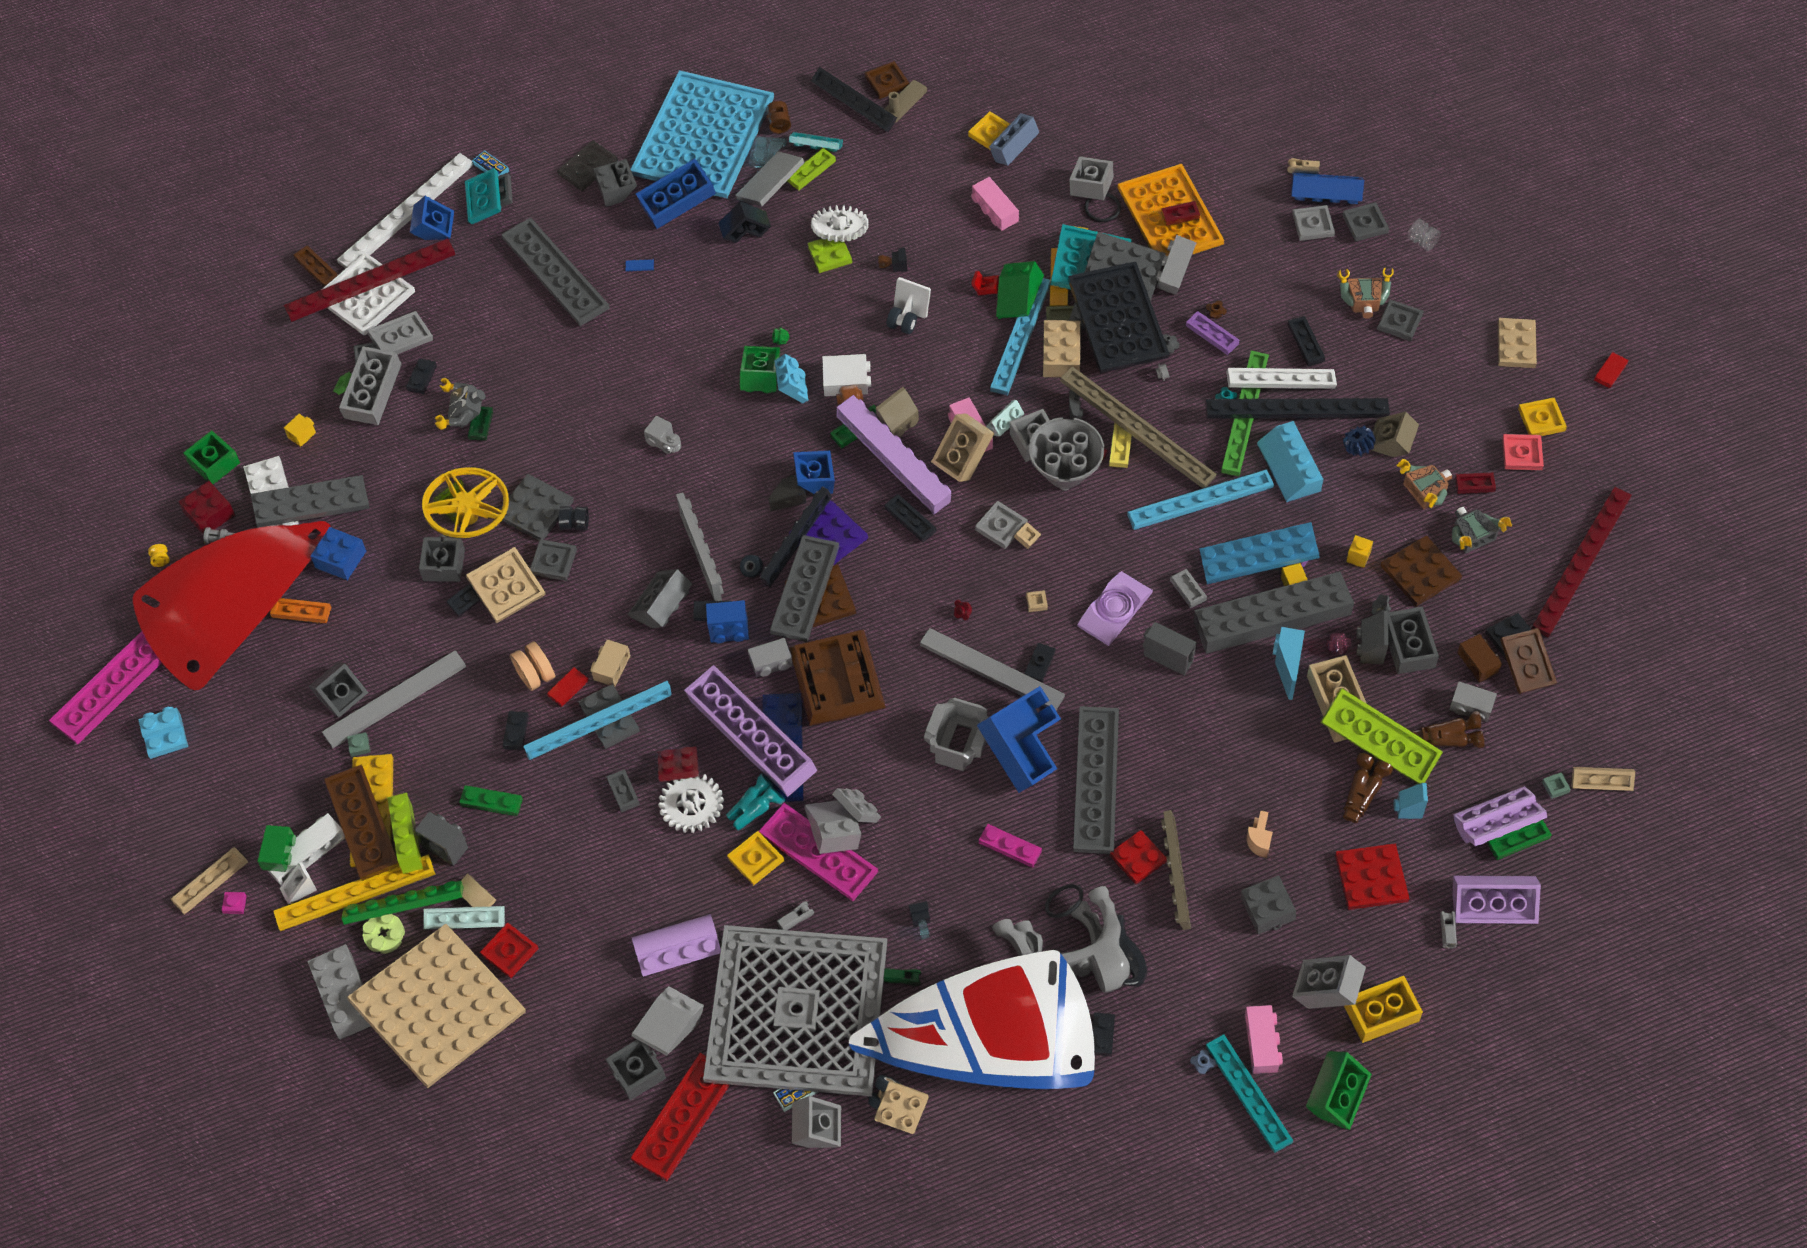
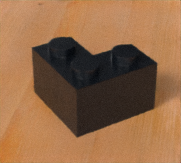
[718,201,771,243]

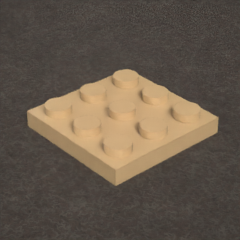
[466,547,545,623]

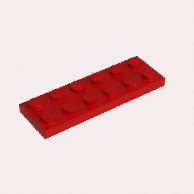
[631,1053,730,1181]

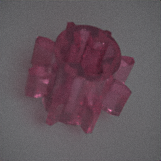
[1326,633,1352,655]

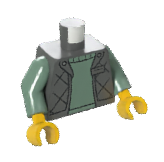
[1452,507,1512,554]

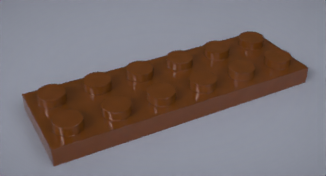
[324,764,400,881]

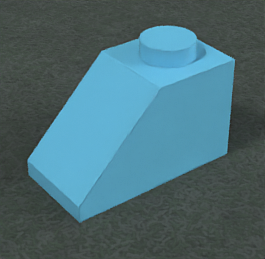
[1394,783,1428,819]

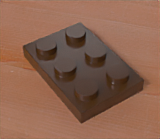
[1500,628,1557,694]

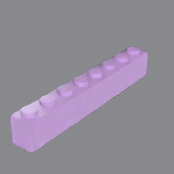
[837,395,951,514]

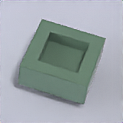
[347,732,371,757]
[1542,773,1571,799]

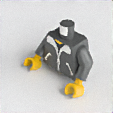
[435,378,485,430]

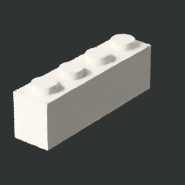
[268,813,345,886]

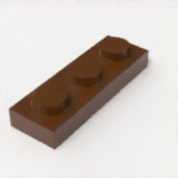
[293,245,338,287]

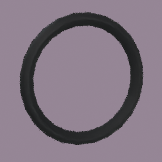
[1084,193,1121,222]
[1045,884,1084,918]

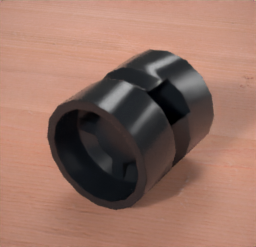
[559,506,589,531]

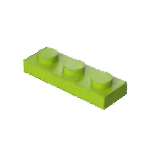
[787,148,836,190]

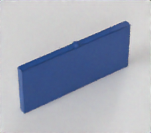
[626,259,654,271]

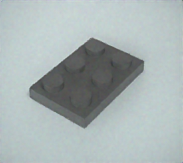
[578,684,640,749]

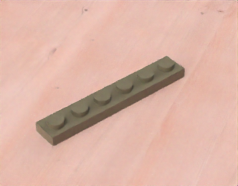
[1161,810,1191,930]

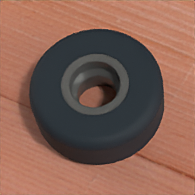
[740,555,763,577]

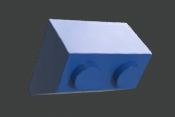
[410,195,454,240]
[793,451,835,494]

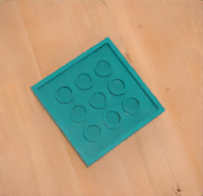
[1050,224,1131,290]

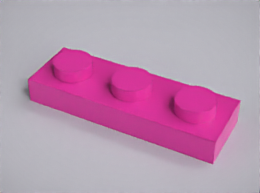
[979,824,1042,868]

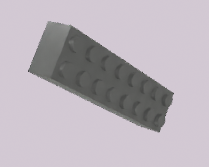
[1193,572,1354,654]

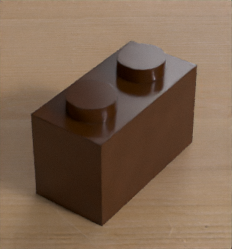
[1457,634,1502,683]

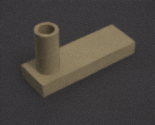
[885,80,927,123]

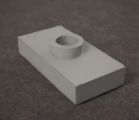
[1170,569,1207,609]

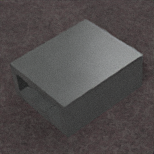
[1142,622,1196,676]

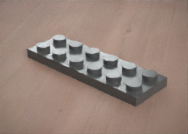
[251,475,369,528]
[770,535,840,642]

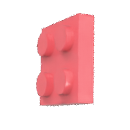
[1502,434,1544,470]

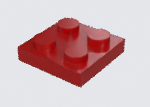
[1110,830,1167,884]
[480,923,539,978]

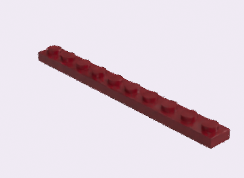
[284,238,456,322]
[1531,487,1632,638]

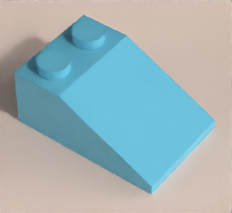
[1273,627,1305,700]

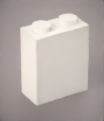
[823,354,871,396]

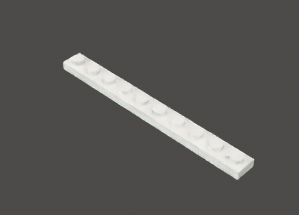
[337,153,473,268]

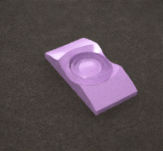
[1077,571,1153,646]

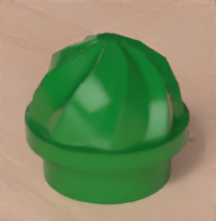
[772,327,790,345]

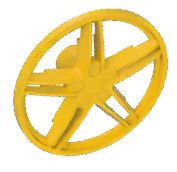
[422,467,509,538]

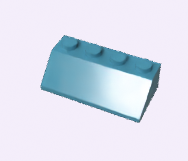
[1257,421,1323,502]

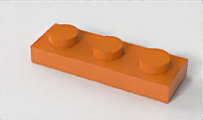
[270,598,331,624]

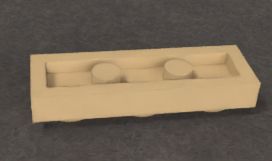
[1571,767,1635,791]

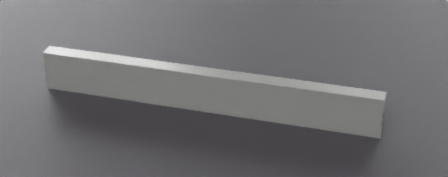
[920,628,1065,710]
[322,651,466,748]

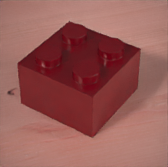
[178,481,235,535]

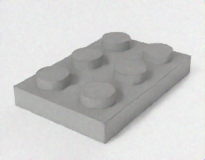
[368,311,433,354]

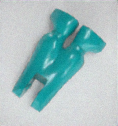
[726,773,785,831]

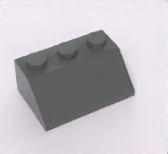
[627,569,692,628]

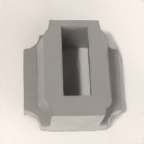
[924,698,989,771]

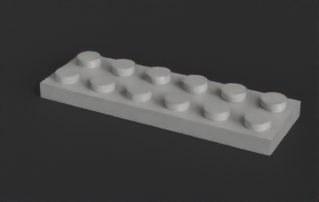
[676,493,724,601]

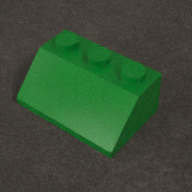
[1306,1051,1372,1130]

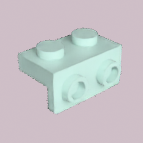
[986,400,1024,436]

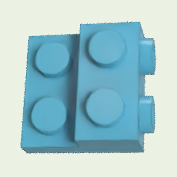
[775,354,808,403]
[138,707,188,759]

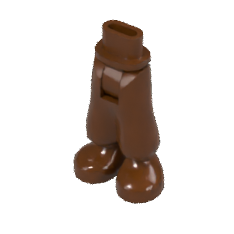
[1412,711,1485,749]
[1343,753,1393,823]

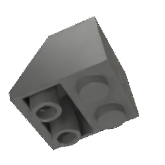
[594,159,637,207]

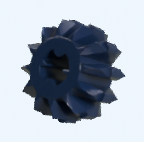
[1343,426,1376,457]

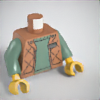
[1337,268,1394,319]
[1396,459,1452,510]

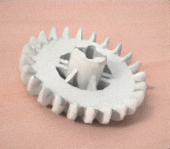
[811,205,868,242]
[658,774,724,833]

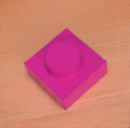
[222,892,247,914]

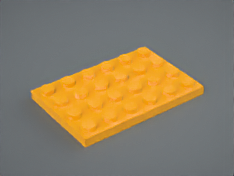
[1118,164,1224,256]

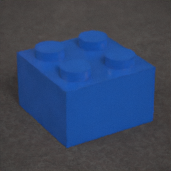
[310,527,366,581]
[706,600,749,643]

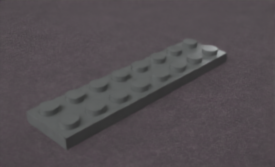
[501,217,610,326]
[1073,706,1119,854]

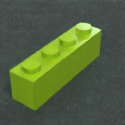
[387,792,423,874]

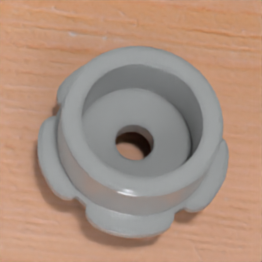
[1156,363,1170,381]

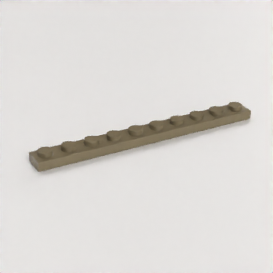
[1060,366,1217,489]

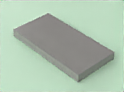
[736,151,804,207]

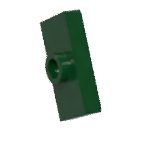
[468,406,493,441]

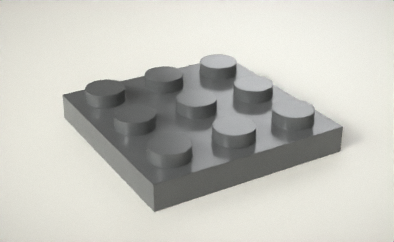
[496,474,574,541]

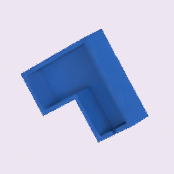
[977,686,1061,793]

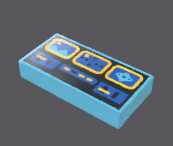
[472,150,509,176]

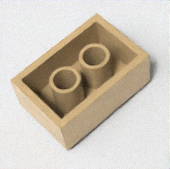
[1043,320,1080,377]
[931,413,994,482]

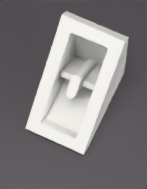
[280,863,317,904]

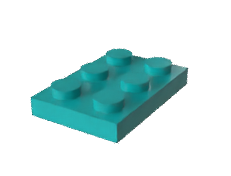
[465,168,501,224]

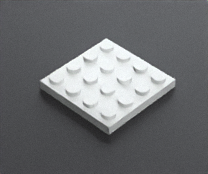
[323,252,415,336]

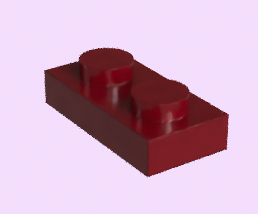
[1161,201,1200,226]
[1455,472,1496,494]

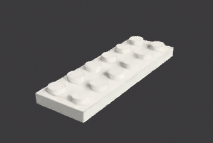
[244,456,299,526]

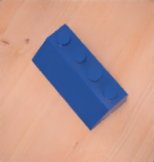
[1291,173,1364,204]

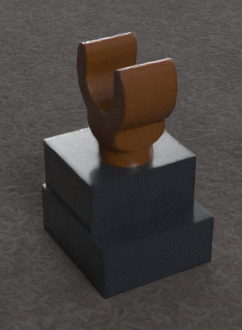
[878,248,908,272]

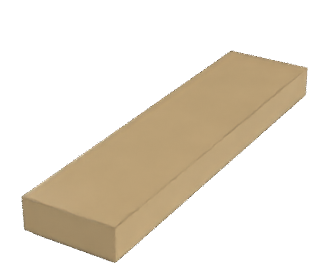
[171,847,248,915]

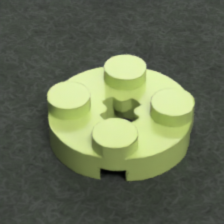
[363,914,405,954]

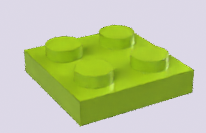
[807,239,852,273]

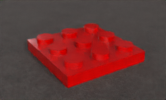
[1335,843,1410,910]

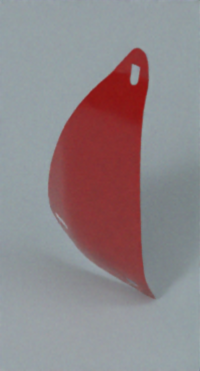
[133,521,331,690]

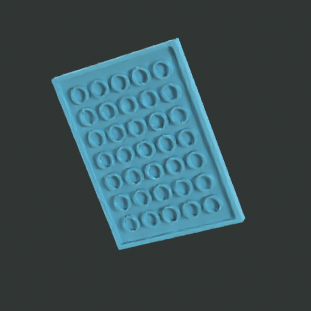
[631,70,774,198]

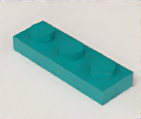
[789,132,843,152]

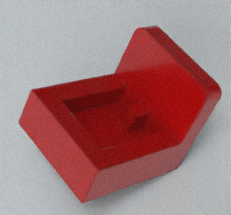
[971,271,1000,295]

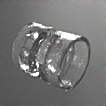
[1407,219,1441,251]

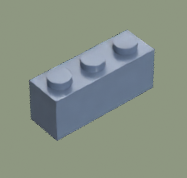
[989,113,1039,166]

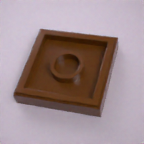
[865,61,910,99]

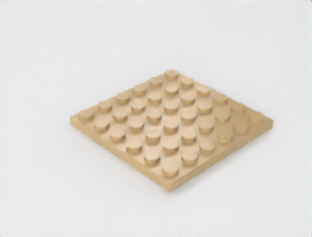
[348,924,526,1088]

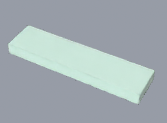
[423,906,505,929]

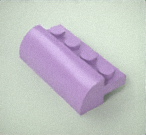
[1453,786,1547,846]
[632,914,721,977]

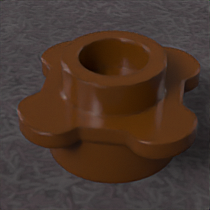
[1206,300,1227,319]

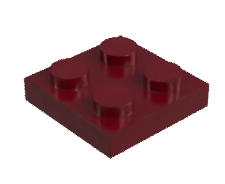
[657,747,699,782]

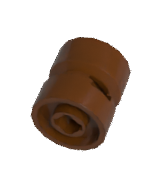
[766,101,791,134]

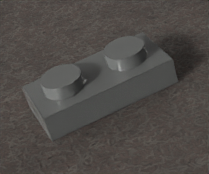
[498,173,513,207]
[606,769,640,812]

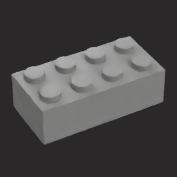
[339,346,401,425]
[307,944,371,1040]

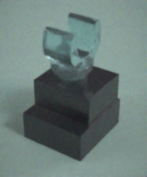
[909,901,930,939]

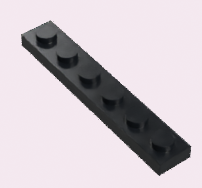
[811,67,897,132]
[760,486,832,588]

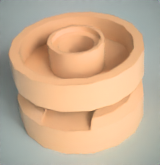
[510,641,555,691]

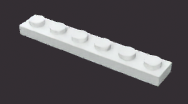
[1226,368,1337,389]

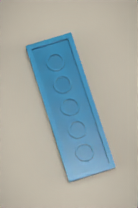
[1200,522,1320,584]

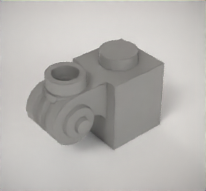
[644,416,681,454]

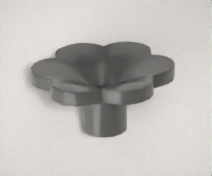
[1163,334,1179,354]
[1371,594,1391,615]

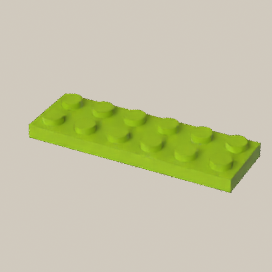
[1320,688,1443,784]

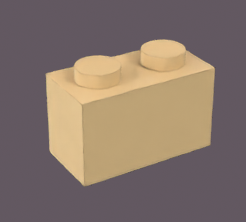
[591,640,630,687]

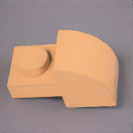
[1247,811,1273,858]

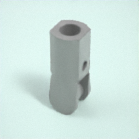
[776,901,814,930]
[1440,911,1457,948]

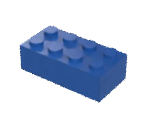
[636,159,716,229]

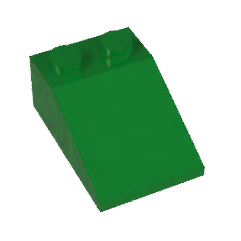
[996,261,1044,319]
[740,346,780,393]

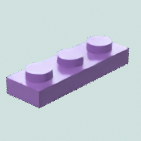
[1186,311,1240,355]

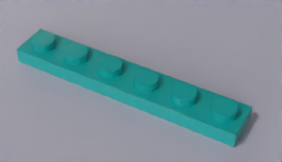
[1206,1035,1293,1153]

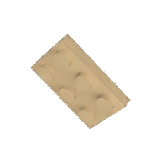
[1498,318,1537,368]

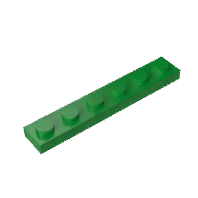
[341,881,464,925]

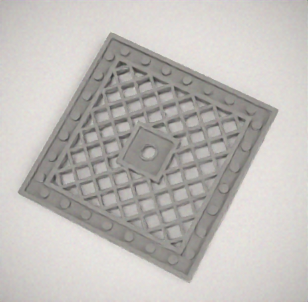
[703,925,887,1096]

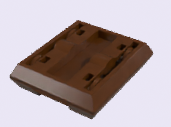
[789,630,886,726]

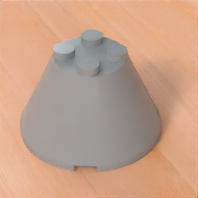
[1029,417,1104,491]

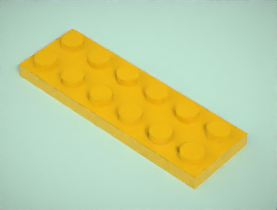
[350,754,393,867]

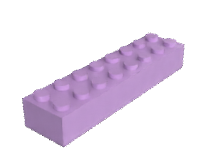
[684,665,817,797]

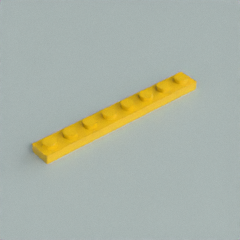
[274,854,436,931]

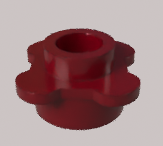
[954,600,972,621]

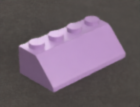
[1452,876,1541,924]

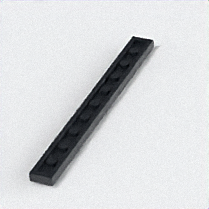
[1205,398,1390,419]

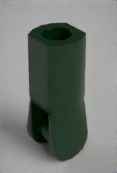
[883,968,922,986]

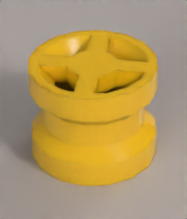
[148,544,170,567]

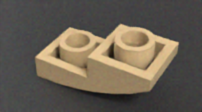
[461,873,496,907]

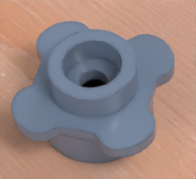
[1190,1050,1216,1074]

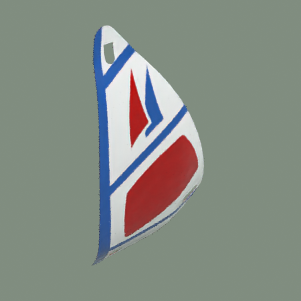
[849,950,1095,1089]

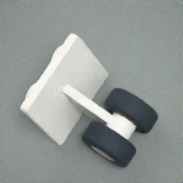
[886,277,931,334]

